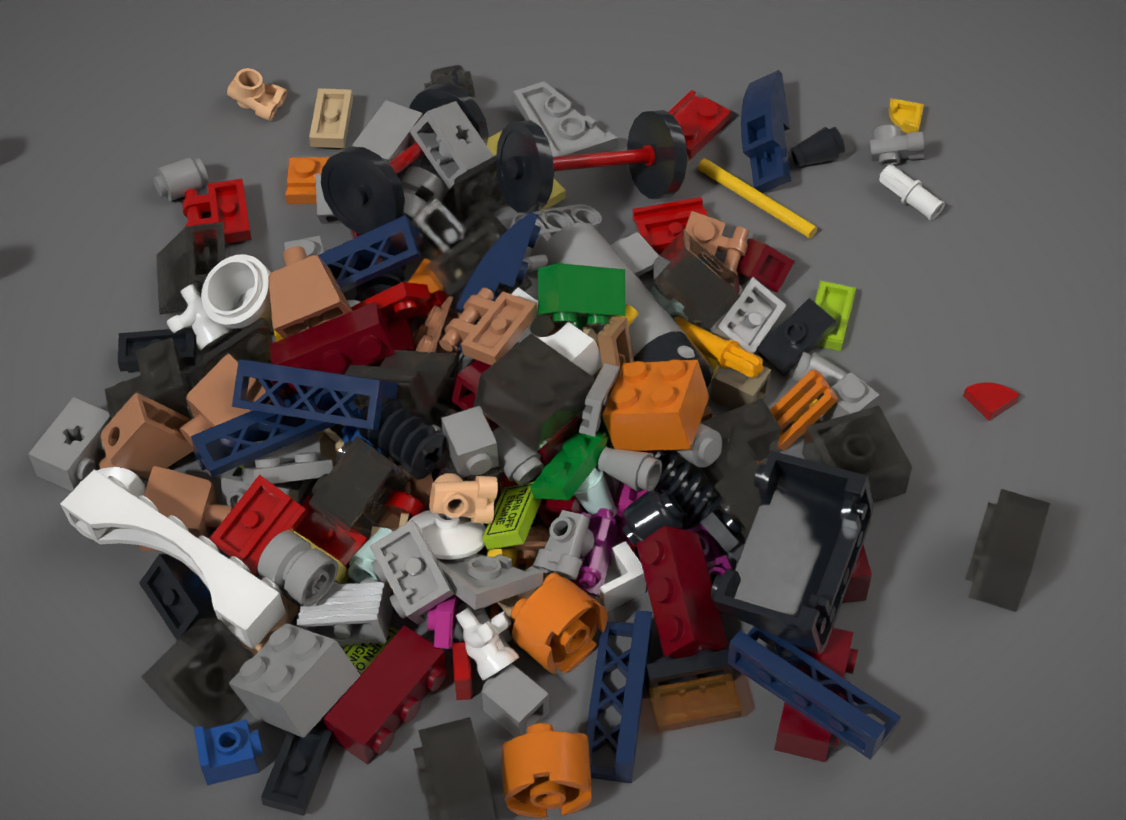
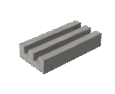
[579,363,620,437]

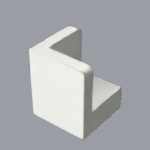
[591,541,646,612]

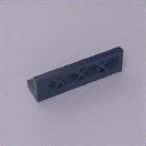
[318,215,423,293]
[232,359,398,430]
[191,386,358,478]
[586,610,652,783]
[727,627,901,760]

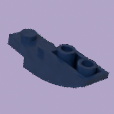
[741,70,791,193]
[454,212,541,354]

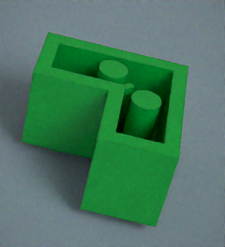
[538,263,625,330]

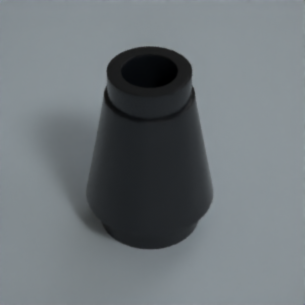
[790,127,845,167]

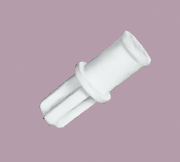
[879,165,945,221]

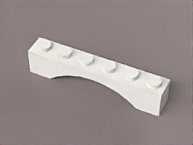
[60,469,286,649]

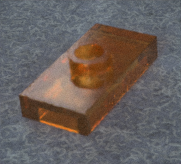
[649,673,742,733]

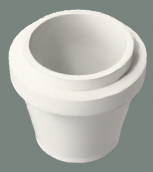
[201,255,274,335]

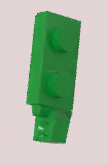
[530,419,610,500]

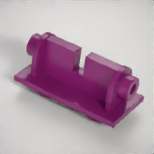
[569,508,619,598]

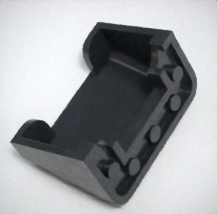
[711,450,873,654]

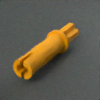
[673,316,764,378]

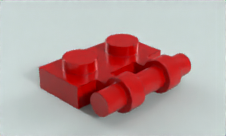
[182,179,252,250]
[350,282,447,325]

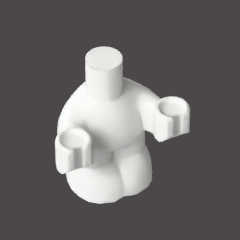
[166,284,233,351]
[455,607,519,680]

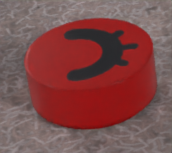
[385,491,427,519]

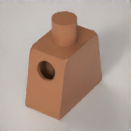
[268,246,352,339]
[180,354,273,446]
[99,393,194,479]
[139,466,234,551]

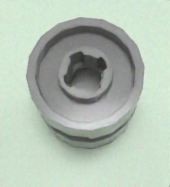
[400,166,448,234]
[258,530,338,607]

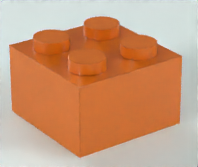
[602,360,709,451]

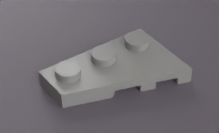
[513,81,617,157]
[436,553,544,610]

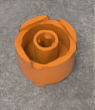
[511,572,608,674]
[501,723,592,818]

